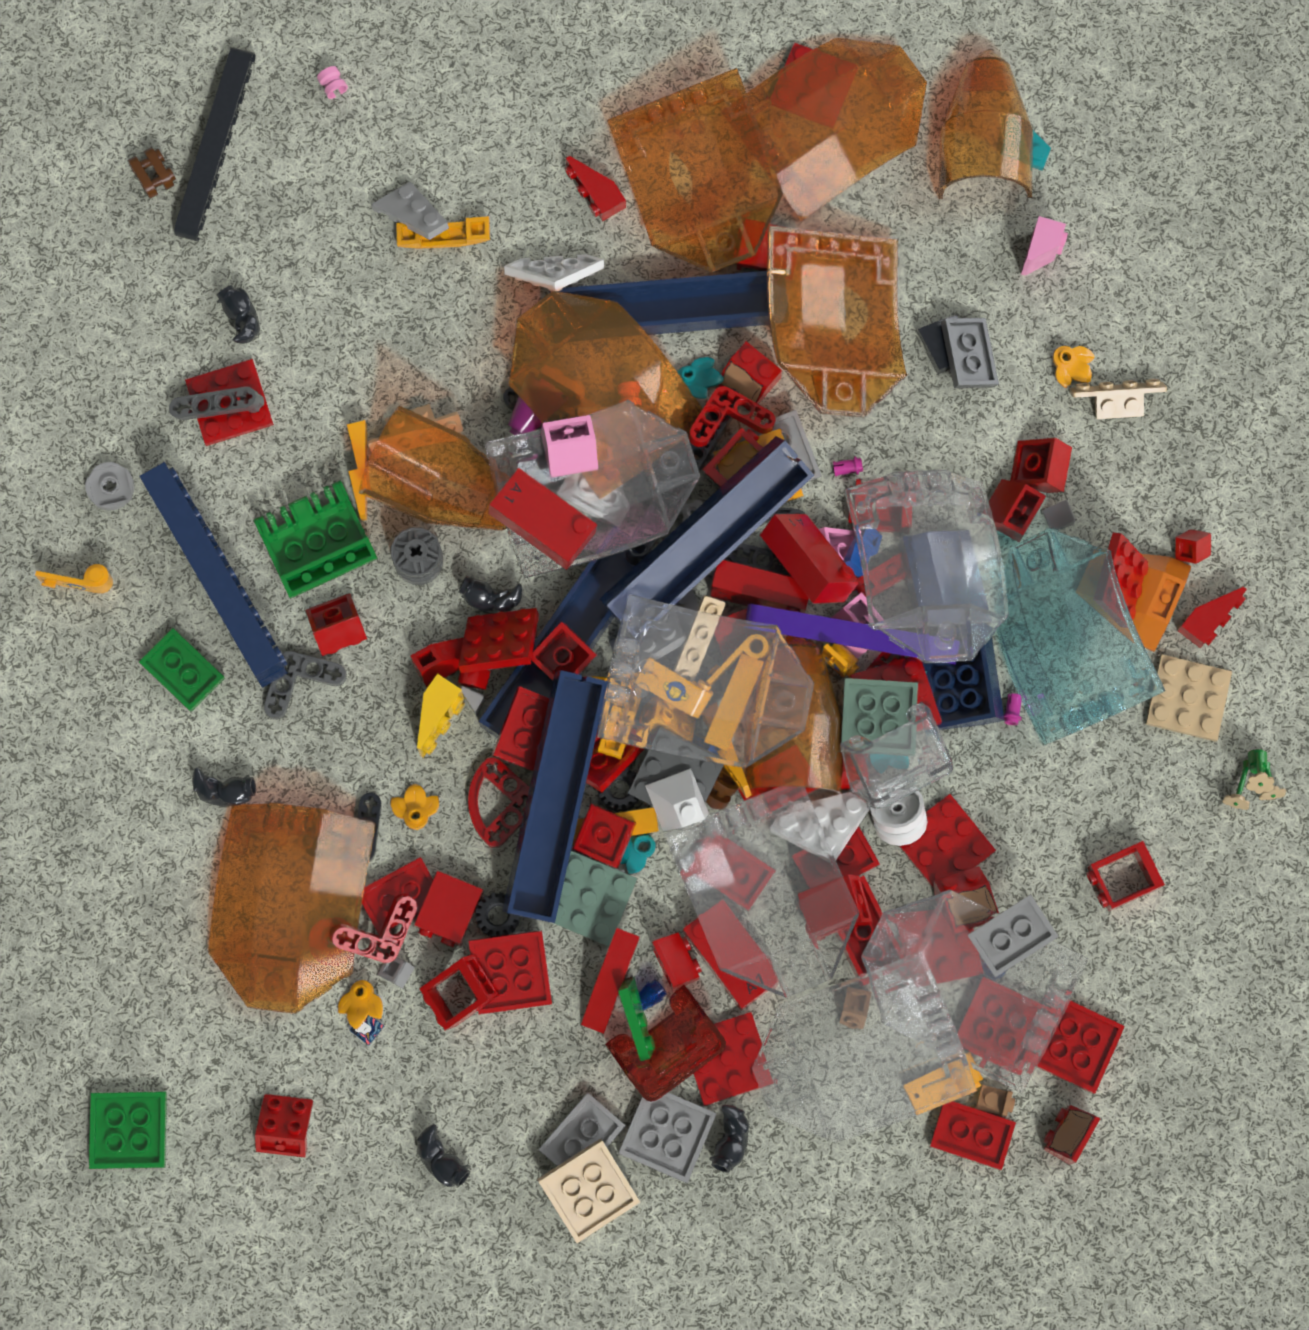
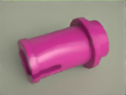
[833,456,863,477]
[1004,693,1023,725]

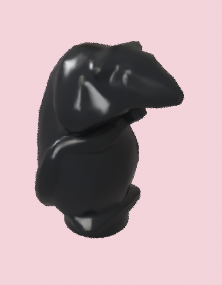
[216,285,260,344]
[458,575,522,614]
[192,767,256,807]
[709,1105,750,1173]
[417,1124,471,1187]

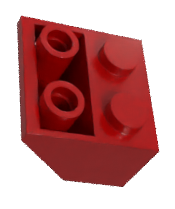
[978,479,1046,543]

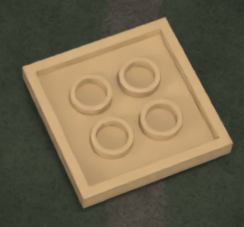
[1146,655,1232,742]
[537,1138,640,1243]

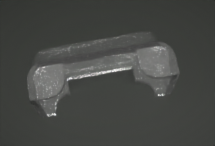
[840,702,953,809]

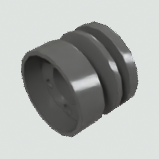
[391,527,443,585]

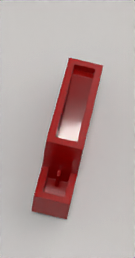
[581,928,640,1034]

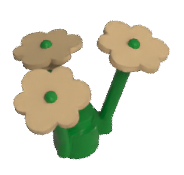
[1222,749,1286,810]

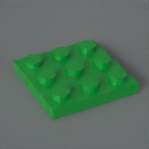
[89,1092,167,1169]

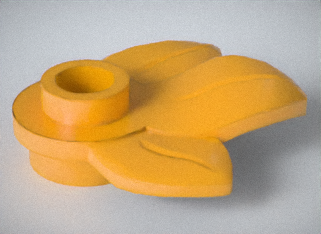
[1053,346,1095,388]
[391,784,439,830]
[338,980,383,1029]

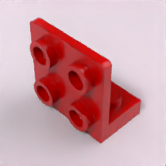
[255,1094,313,1158]

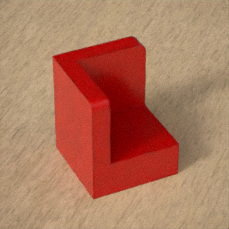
[1175,529,1211,564]

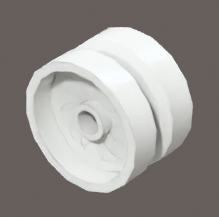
[870,782,928,846]

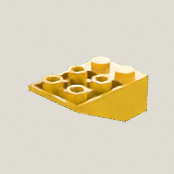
[417,674,465,758]

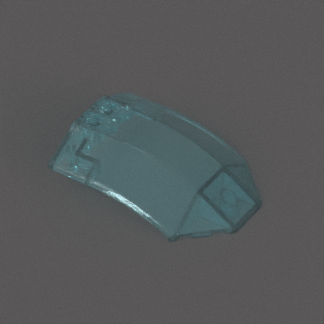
[993,527,1165,745]

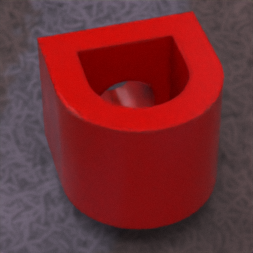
[458,670,490,690]

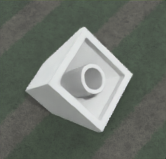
[645,768,709,831]

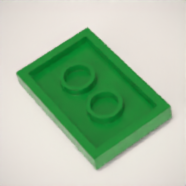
[139,628,225,712]

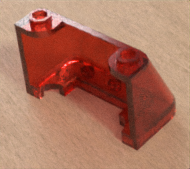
[605,985,726,1102]

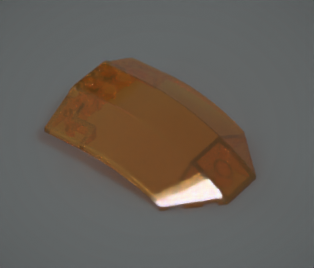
[721,38,927,221]
[607,68,783,273]
[767,226,908,418]
[508,291,707,500]
[208,803,376,1014]

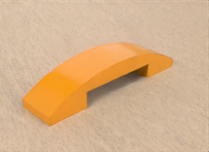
[396,216,490,249]

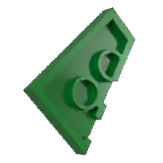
[618,976,655,1061]

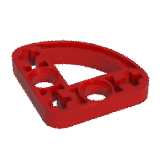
[468,757,529,848]

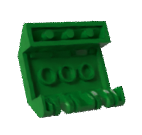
[253,480,378,599]

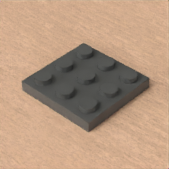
[628,727,726,826]

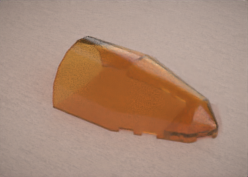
[938,50,1033,199]
[359,405,510,532]
[744,635,842,796]

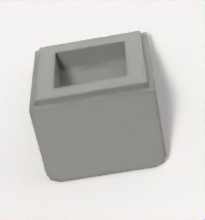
[1043,500,1075,532]
[461,686,485,717]
[377,957,415,989]

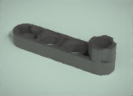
[169,387,264,420]

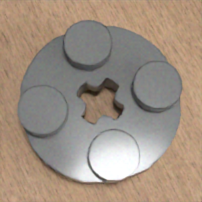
[85,462,135,510]

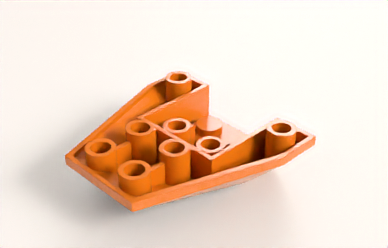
[1075,549,1191,652]

